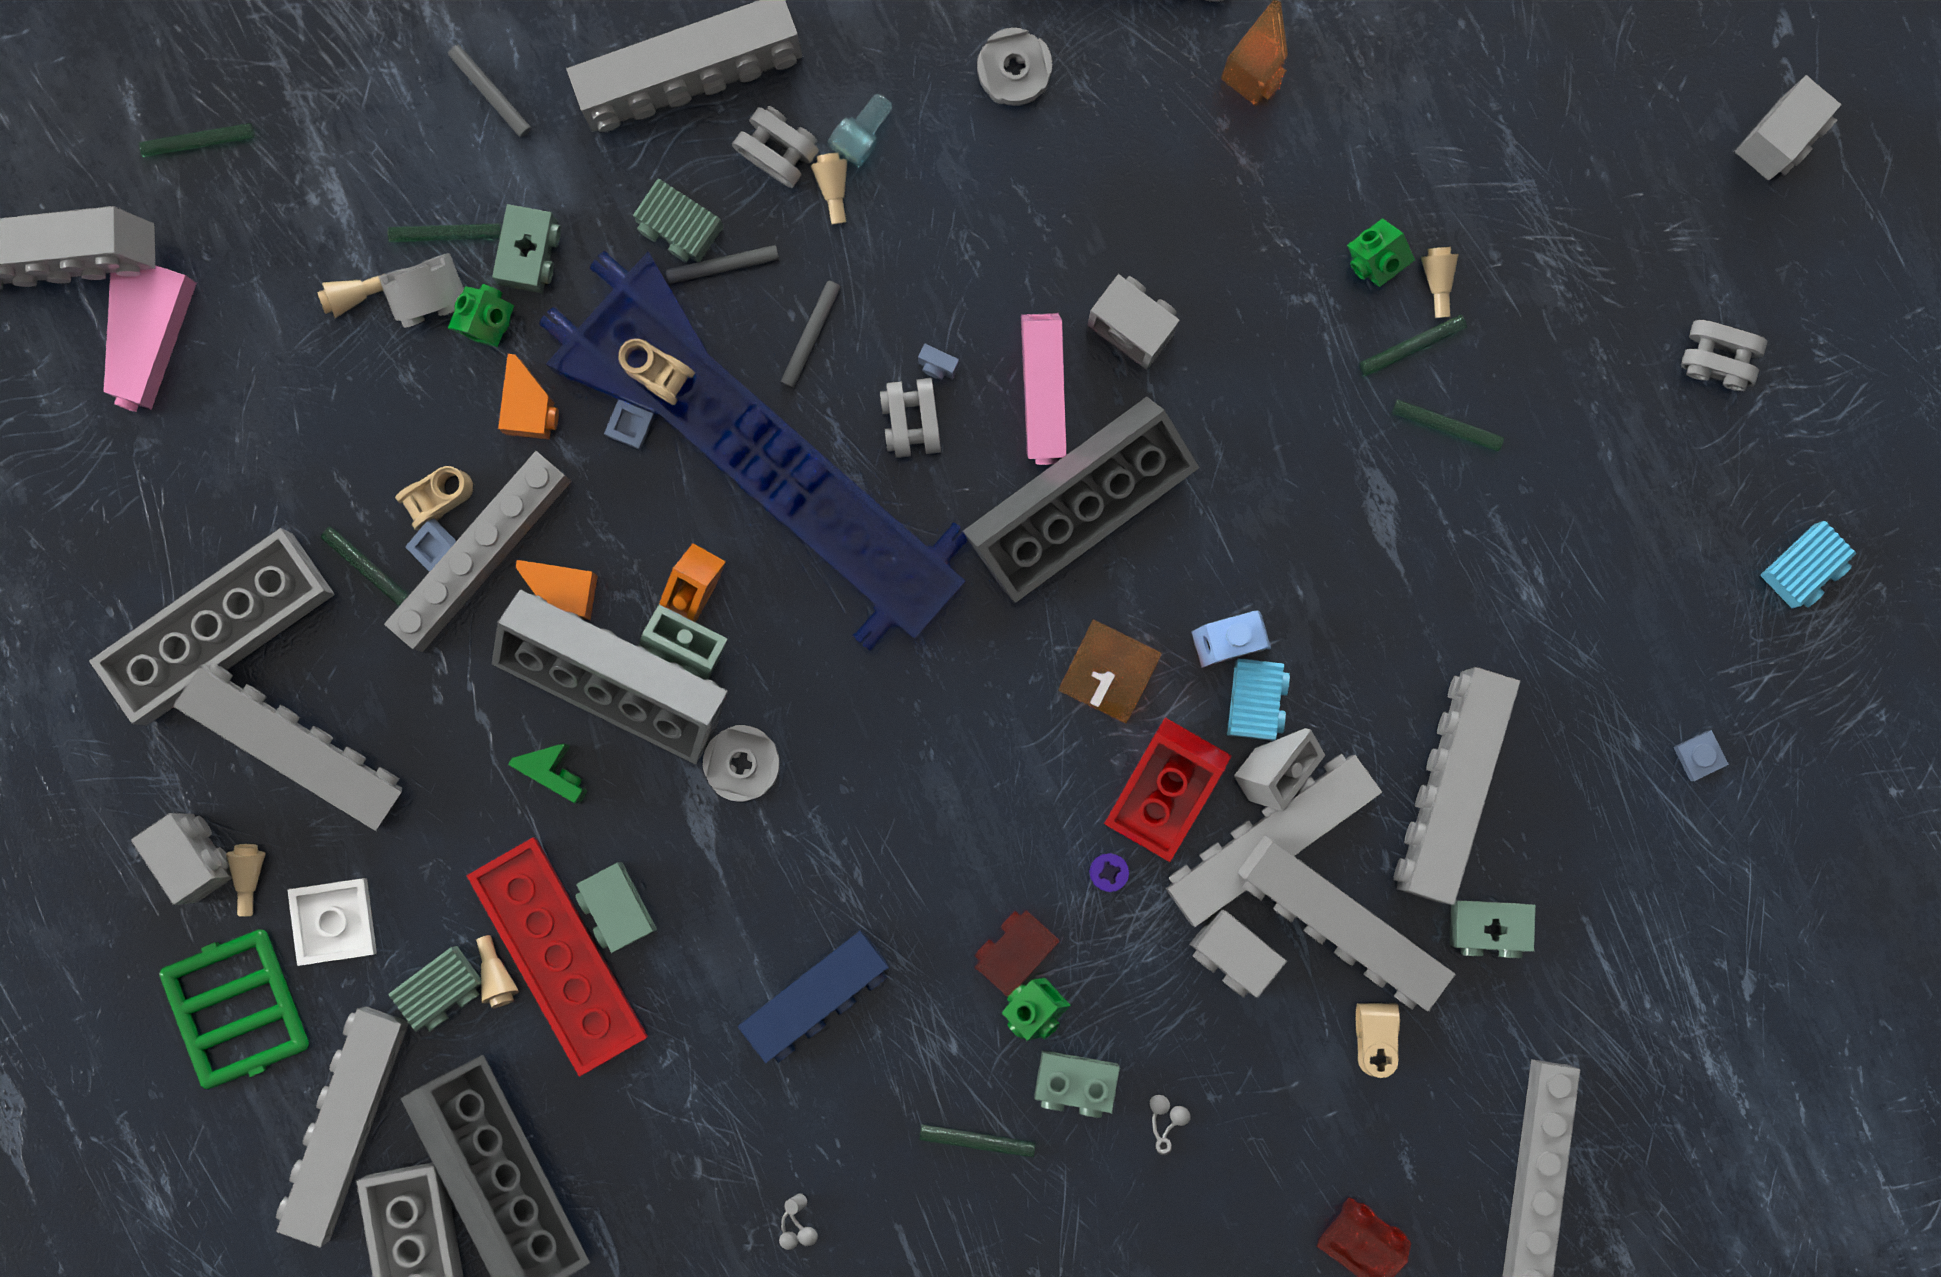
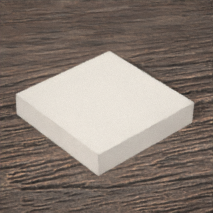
[288,878,377,966]

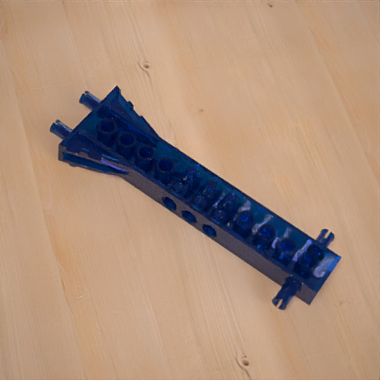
[539,251,969,652]

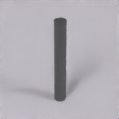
[448,45,532,138]
[666,245,779,284]
[780,281,841,388]

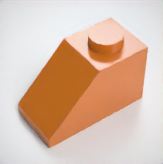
[498,354,559,440]
[659,543,726,622]
[516,560,598,620]

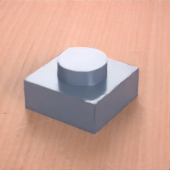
[918,343,959,380]
[604,399,655,450]
[405,518,456,572]
[1674,730,1729,781]

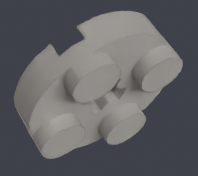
[977,28,1052,105]
[703,725,780,802]

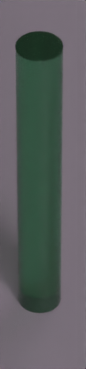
[139,123,255,157]
[388,223,502,242]
[1359,314,1467,376]
[1392,399,1504,452]
[320,527,409,606]
[919,1125,1036,1158]

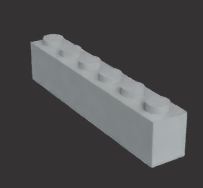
[384,451,572,652]
[173,663,402,831]
[1165,754,1382,927]
[1237,835,1455,1011]
[276,1007,409,1247]
[1503,1059,1580,1277]

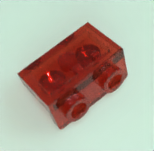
[974,909,1060,997]
[1317,1197,1411,1277]

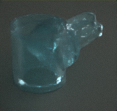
[827,94,892,168]

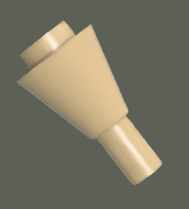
[810,153,847,225]
[1421,247,1458,318]
[317,274,384,318]
[226,844,266,916]
[476,935,519,1008]

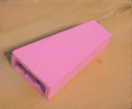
[104,265,196,412]
[1021,313,1066,465]

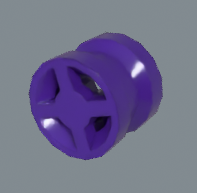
[1089,853,1129,892]

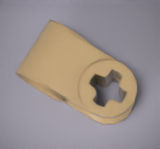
[619,339,695,405]
[395,466,473,530]
[1356,1003,1400,1078]

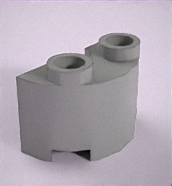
[378,253,464,327]

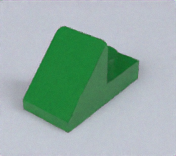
[508,744,588,804]

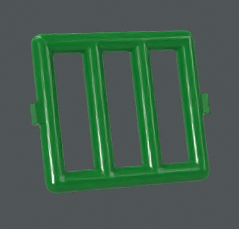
[159,929,309,1090]

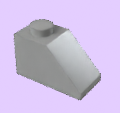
[1234,728,1325,811]

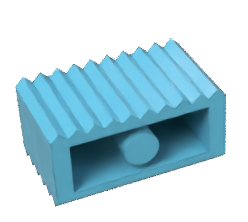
[1760,521,1856,608]
[1227,658,1290,741]

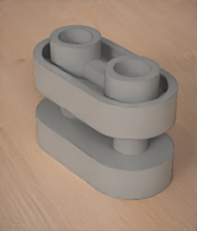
[732,106,819,188]
[1681,320,1768,391]
[880,378,941,458]

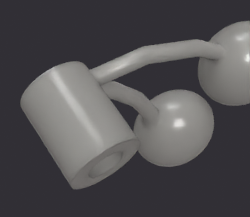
[1149,1095,1190,1156]
[779,1194,818,1250]

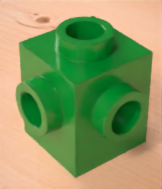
[1347,218,1415,287]
[448,284,514,347]
[1001,978,1071,1041]

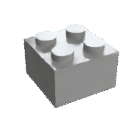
[1735,75,1841,180]
[1087,274,1180,370]
[131,813,232,905]
[1190,909,1286,998]

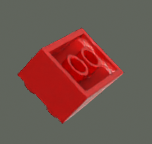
[1104,717,1232,862]

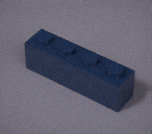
[737,929,890,1063]

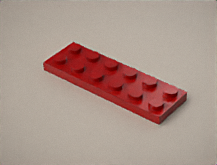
[466,837,648,1077]

